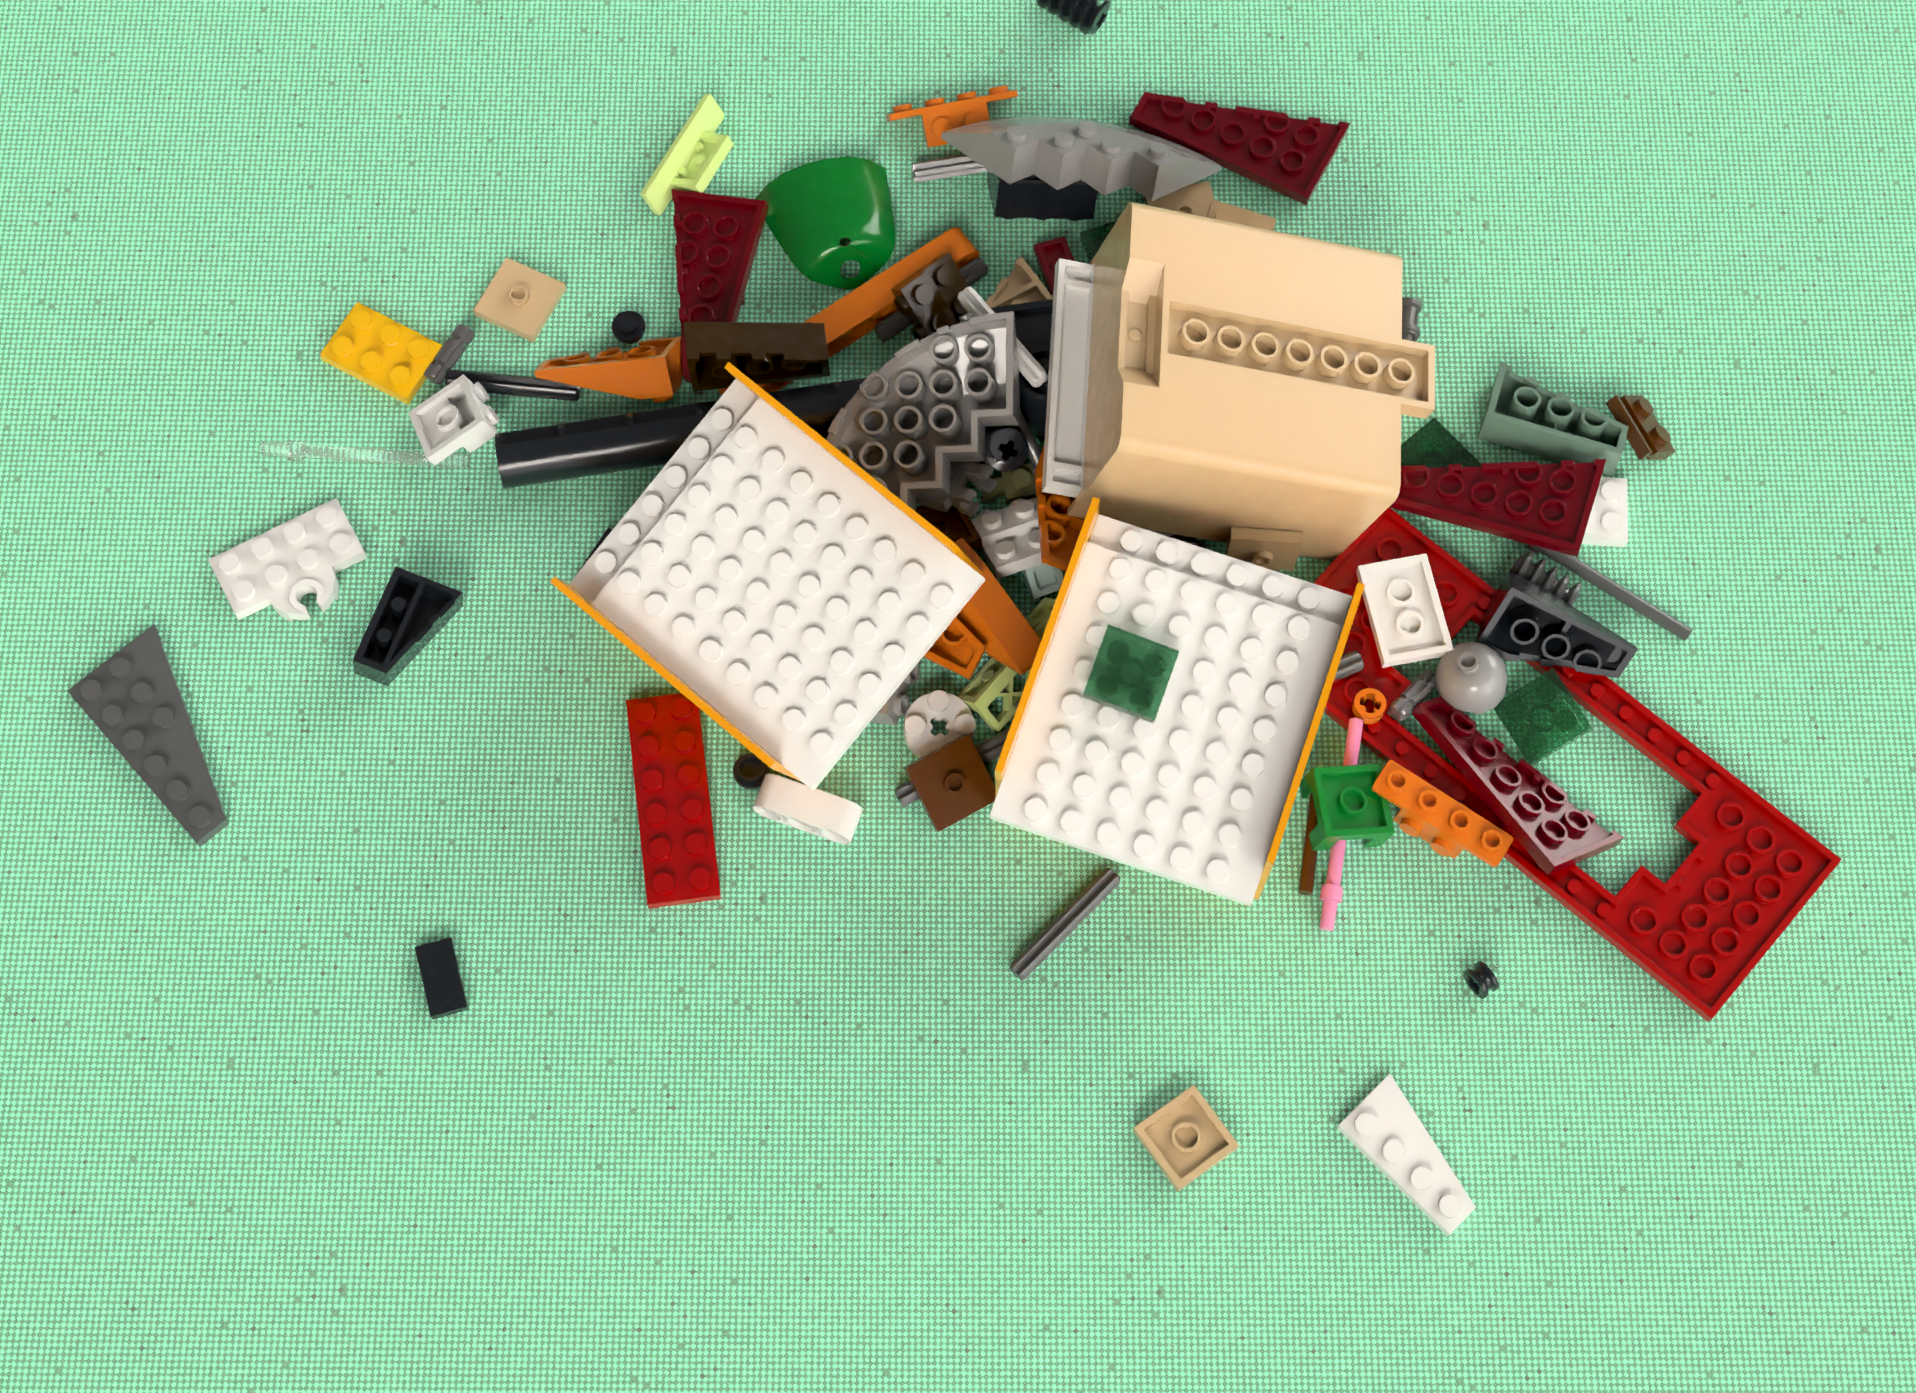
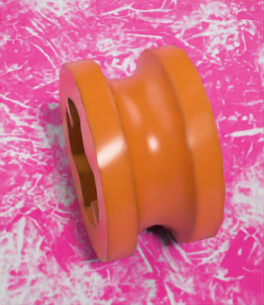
[1352,688,1386,724]

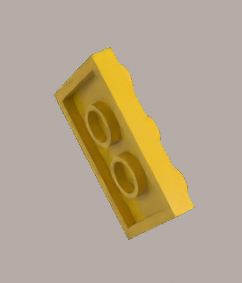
[320,302,443,405]

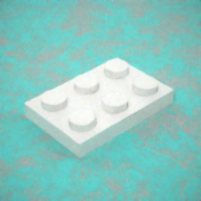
[1356,553,1454,668]

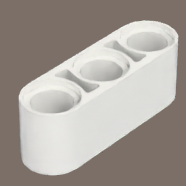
[752,774,863,845]

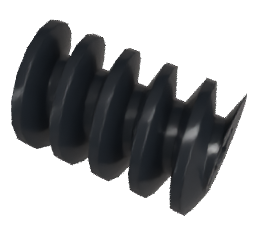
[1037,0,1111,34]
[980,426,1029,472]

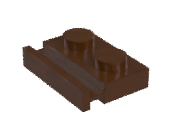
[1606,395,1676,460]

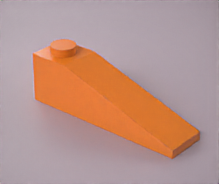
[534,336,682,402]
[1035,446,1085,571]

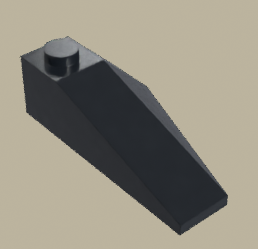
[1475,571,1638,678]

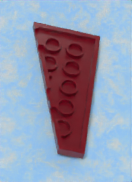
[1129,92,1350,205]
[672,189,769,383]
[1389,459,1606,557]
[1411,696,1624,875]

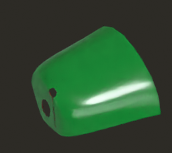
[756,156,895,289]

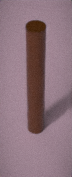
[1298,793,1318,895]

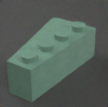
[1477,362,1629,477]

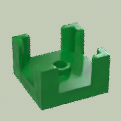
[1300,764,1395,851]

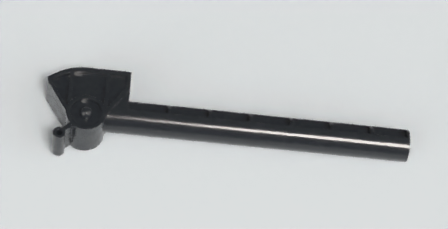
[495,300,1053,489]

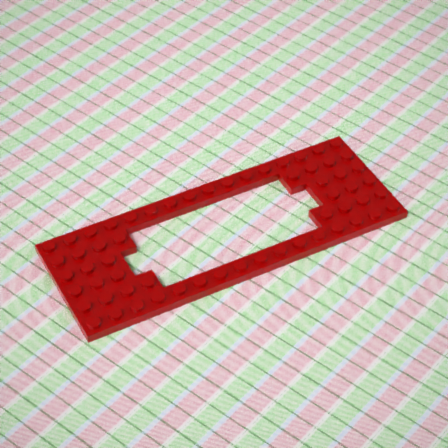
[1313,507,1842,1022]

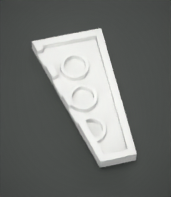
[1337,1074,1476,1237]

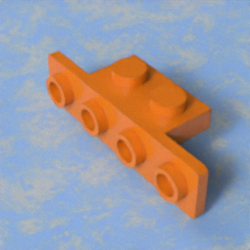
[886,85,1018,148]
[1371,760,1514,868]

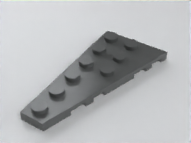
[67,625,229,847]

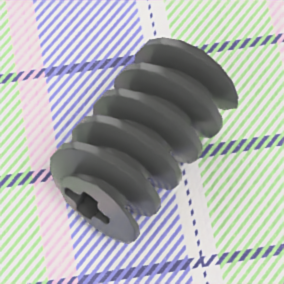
[1509,550,1582,606]

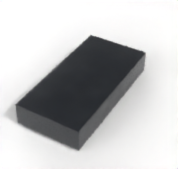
[415,937,469,1020]

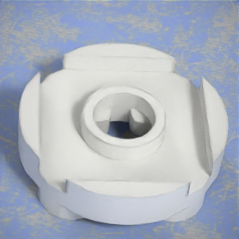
[903,690,976,758]

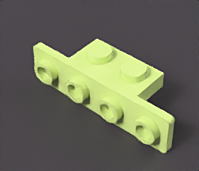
[641,94,734,215]

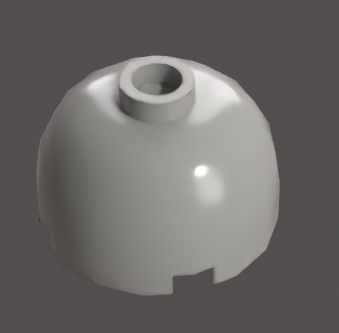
[1435,642,1508,715]

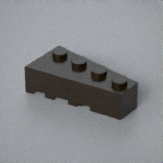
[683,322,830,392]

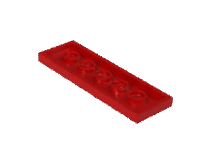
[626,693,721,909]

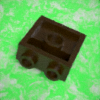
[891,252,969,340]

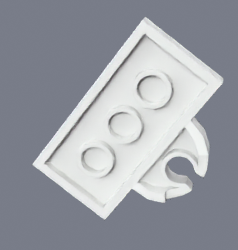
[208,498,367,622]

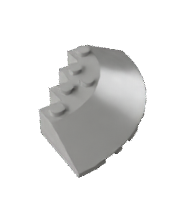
[941,116,1221,201]
[826,311,1020,512]

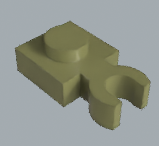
[981,463,1037,505]

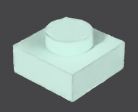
[1023,563,1064,600]

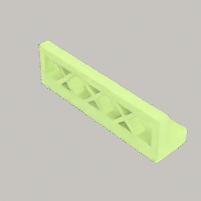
[957,597,1056,732]

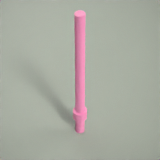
[1319,718,1364,931]

